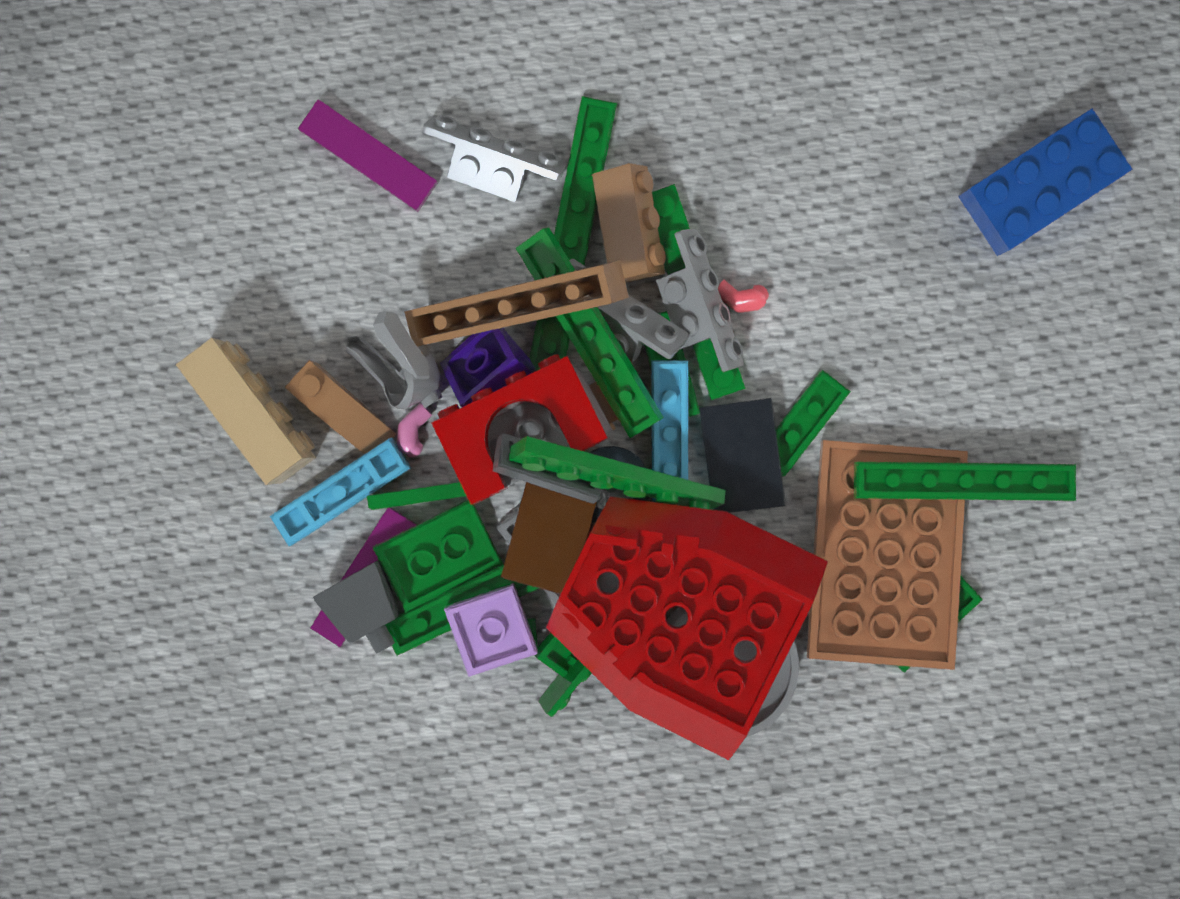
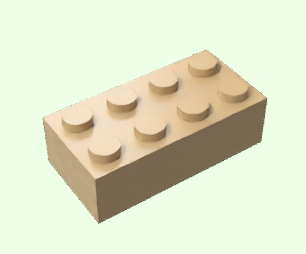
[176,338,316,485]

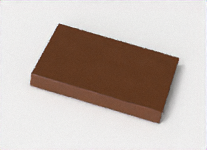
[501,482,601,594]

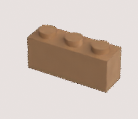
[592,163,666,283]

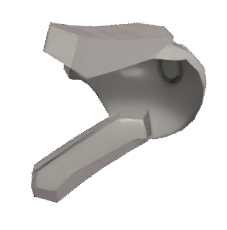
[346,311,443,409]

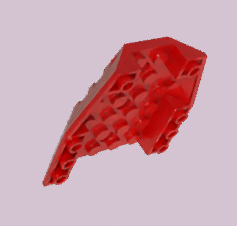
[546,496,828,760]

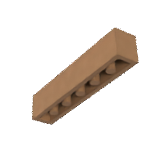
[404,260,629,347]

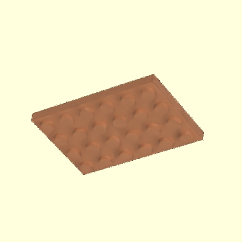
[807,440,968,670]

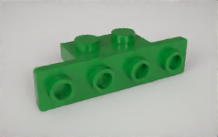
[535,632,592,717]

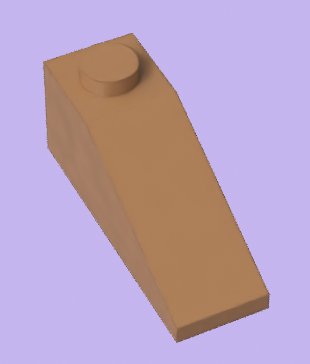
[285,360,397,454]

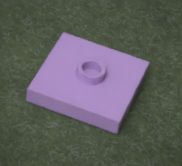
[444,583,538,677]

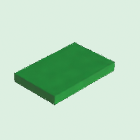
[373,499,503,612]

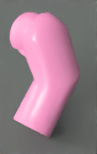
[397,402,432,458]

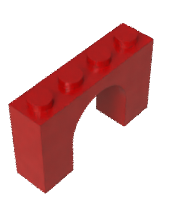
[431,354,608,505]

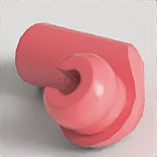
[718,280,769,313]

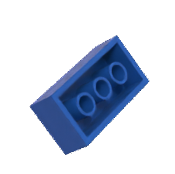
[958,108,1133,256]

